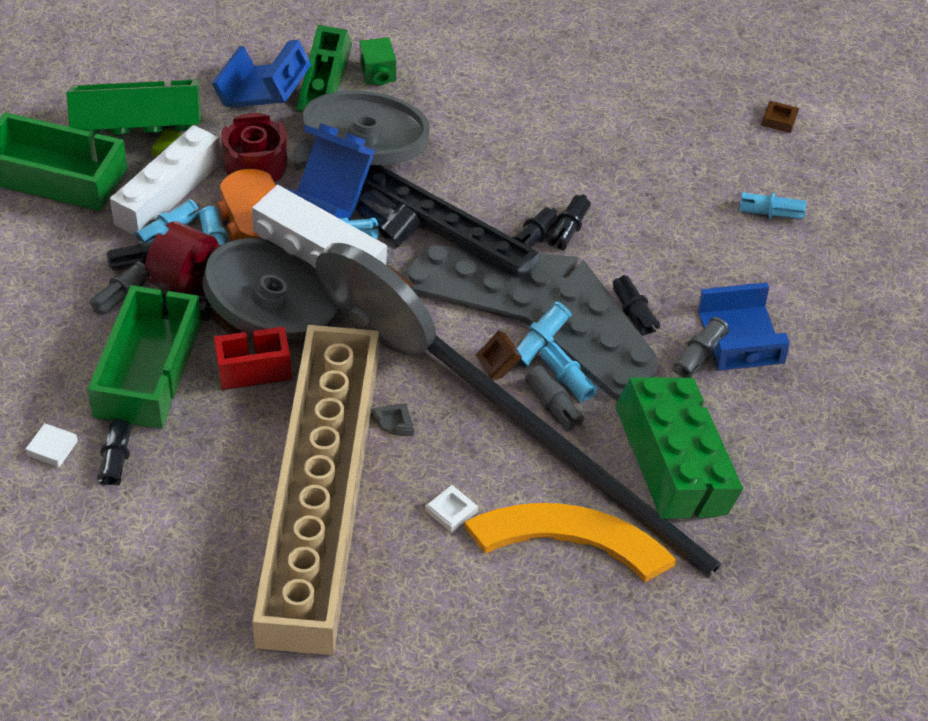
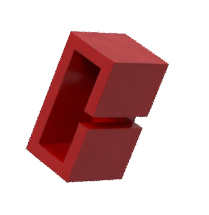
[214,326,292,390]

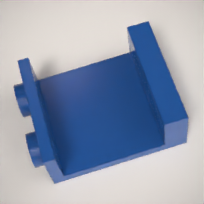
[211,39,311,108]
[284,123,375,221]
[698,282,790,371]

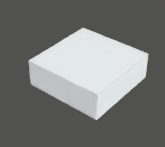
[25,423,78,467]
[425,485,478,533]

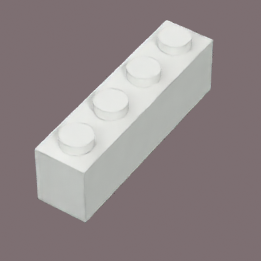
[110,125,221,235]
[252,185,387,268]

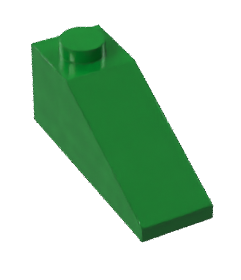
[296,25,352,112]

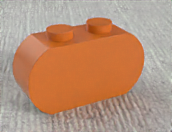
[217,169,276,241]

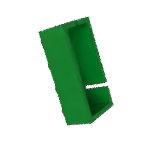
[66,79,202,135]
[0,112,128,211]
[87,285,202,429]
[615,377,743,519]

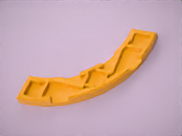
[464,503,676,583]

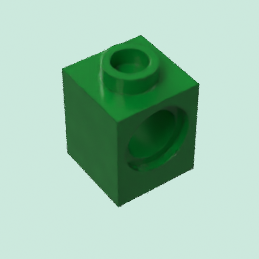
[359,37,396,85]

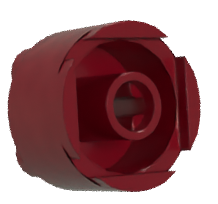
[221,113,288,181]
[145,221,222,296]

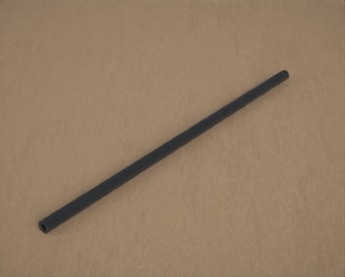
[426,335,721,577]

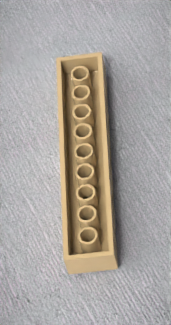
[252,325,379,655]

